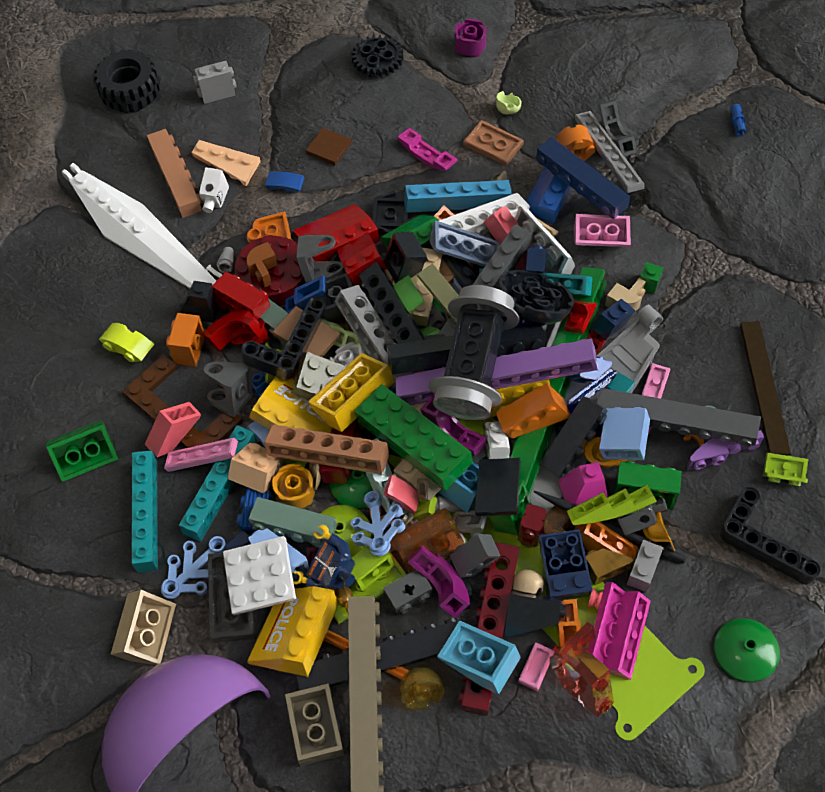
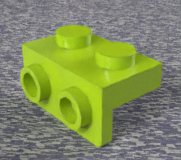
[763,453,808,486]

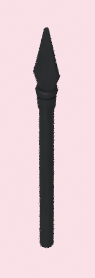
[534,490,686,564]

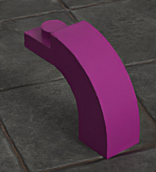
[420,395,487,456]
[408,545,469,618]

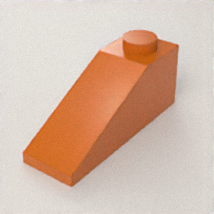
[574,522,639,565]

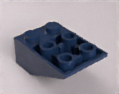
[538,529,593,600]

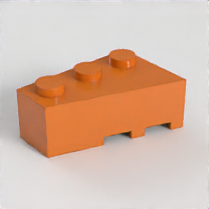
[496,383,571,439]

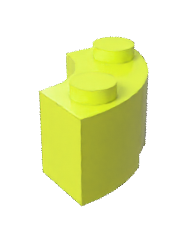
[99,323,154,362]

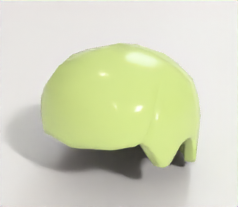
[496,91,521,115]

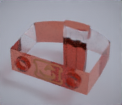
[549,622,614,717]

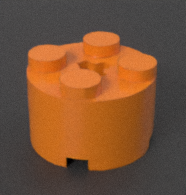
[557,125,596,161]

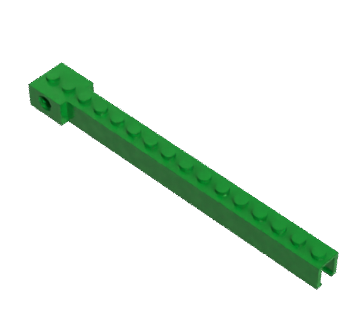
[489,267,607,536]

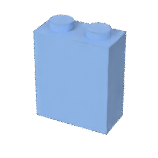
[599,407,650,460]

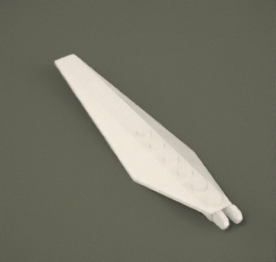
[62,163,216,289]

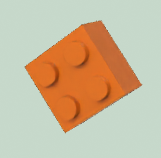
[166,313,205,367]

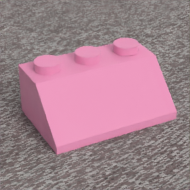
[574,214,631,247]

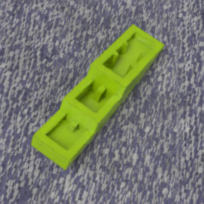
[567,485,657,525]

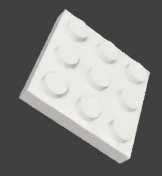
[223,536,296,615]

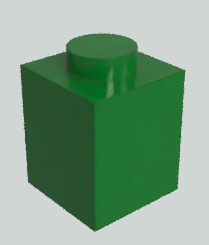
[640,262,663,294]

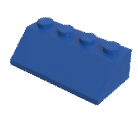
[526,167,572,224]

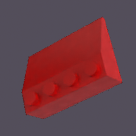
[293,204,379,262]

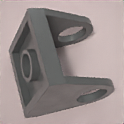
[297,235,345,283]
[204,361,253,417]

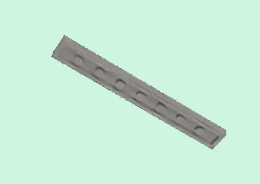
[575,111,644,193]

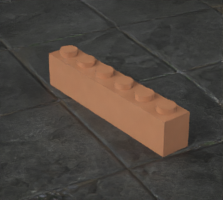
[147,129,203,218]

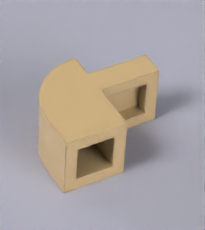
[605,278,646,311]

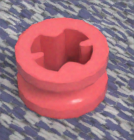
[588,589,603,610]

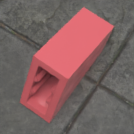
[145,402,201,457]

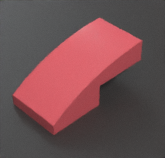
[383,475,420,514]

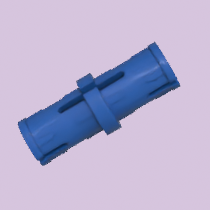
[730,104,747,136]

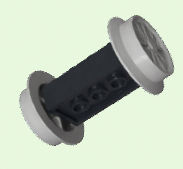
[429,285,519,420]

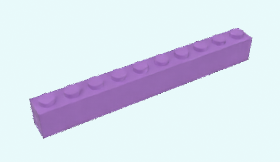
[396,339,598,406]

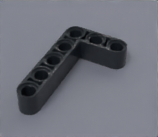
[242,296,325,380]
[720,487,821,584]

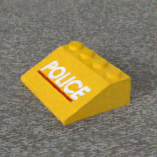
[249,376,332,433]
[247,586,338,677]

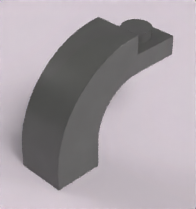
[598,100,637,157]

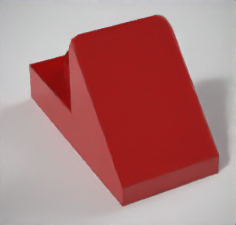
[564,301,597,334]

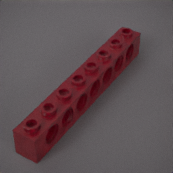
[458,542,520,716]

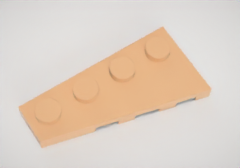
[192,140,260,186]

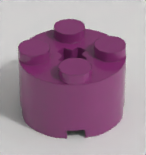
[454,18,487,57]

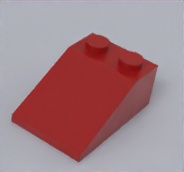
[337,232,387,286]

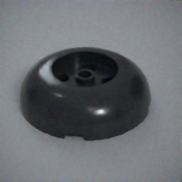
[498,270,574,325]

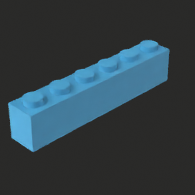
[404,180,512,213]

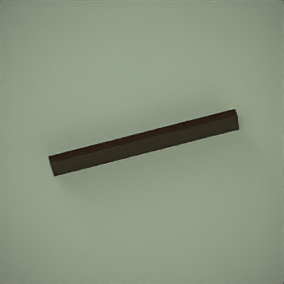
[740,321,791,456]

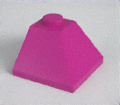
[558,462,608,505]

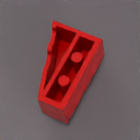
[212,272,271,320]

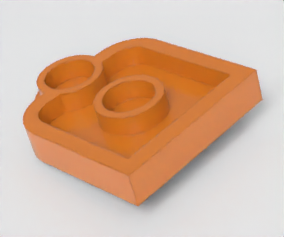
[247,211,292,243]

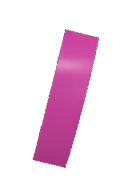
[398,128,457,171]

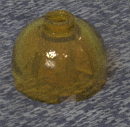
[399,667,445,710]

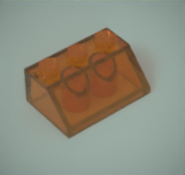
[392,507,465,573]

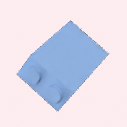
[248,528,309,581]

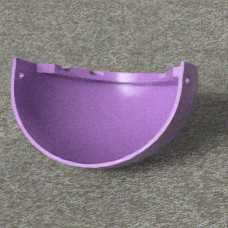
[101,654,271,792]

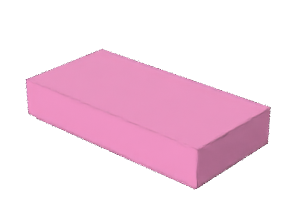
[518,642,555,692]

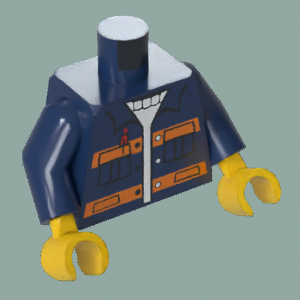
[292,525,355,590]

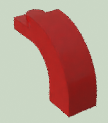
[201,310,264,351]

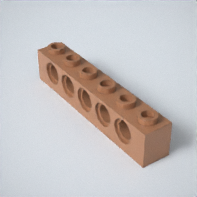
[264,425,389,474]

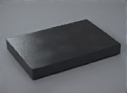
[475,458,521,516]

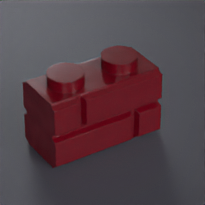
[518,504,547,547]

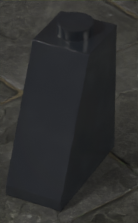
[180,281,219,323]
[504,590,567,637]

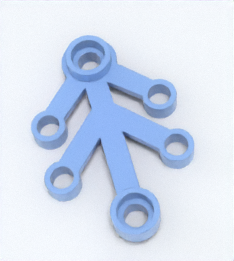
[351,491,405,556]
[161,536,226,599]

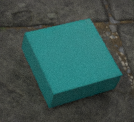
[607,373,635,393]

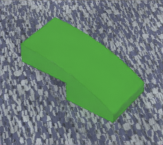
[393,275,424,312]

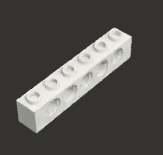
[439,193,530,236]

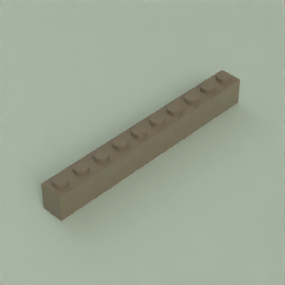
[348,596,384,792]

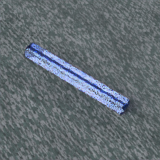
[567,368,617,410]

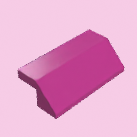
[585,582,651,680]

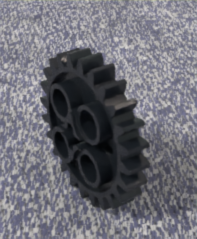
[351,35,403,78]

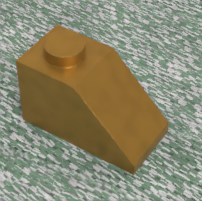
[585,548,634,586]

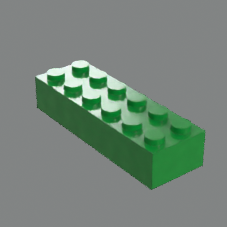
[354,384,473,491]

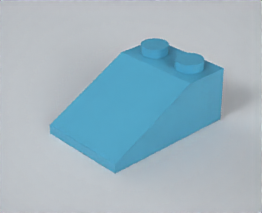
[437,621,521,694]

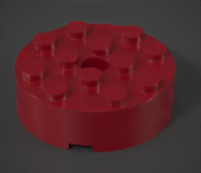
[235,236,306,306]

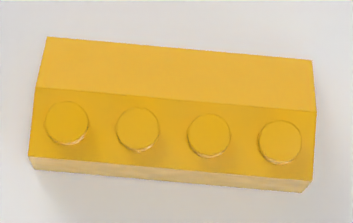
[308,353,395,432]

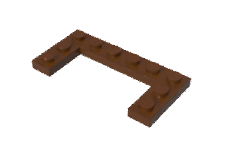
[122,354,243,448]

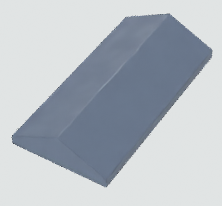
[430,220,500,267]

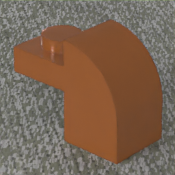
[247,242,278,287]

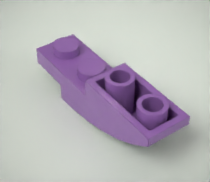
[686,430,764,470]

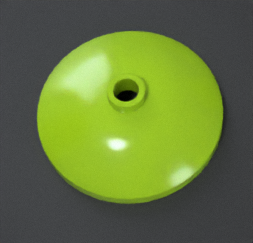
[320,505,371,557]

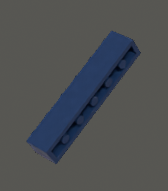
[536,137,630,219]

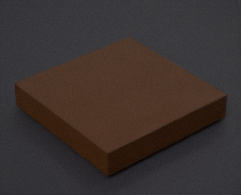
[306,128,352,166]

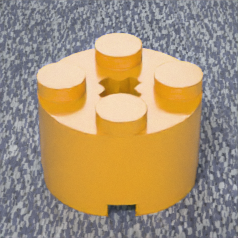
[272,464,315,509]

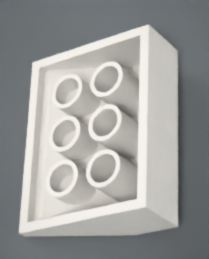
[515,203,575,274]

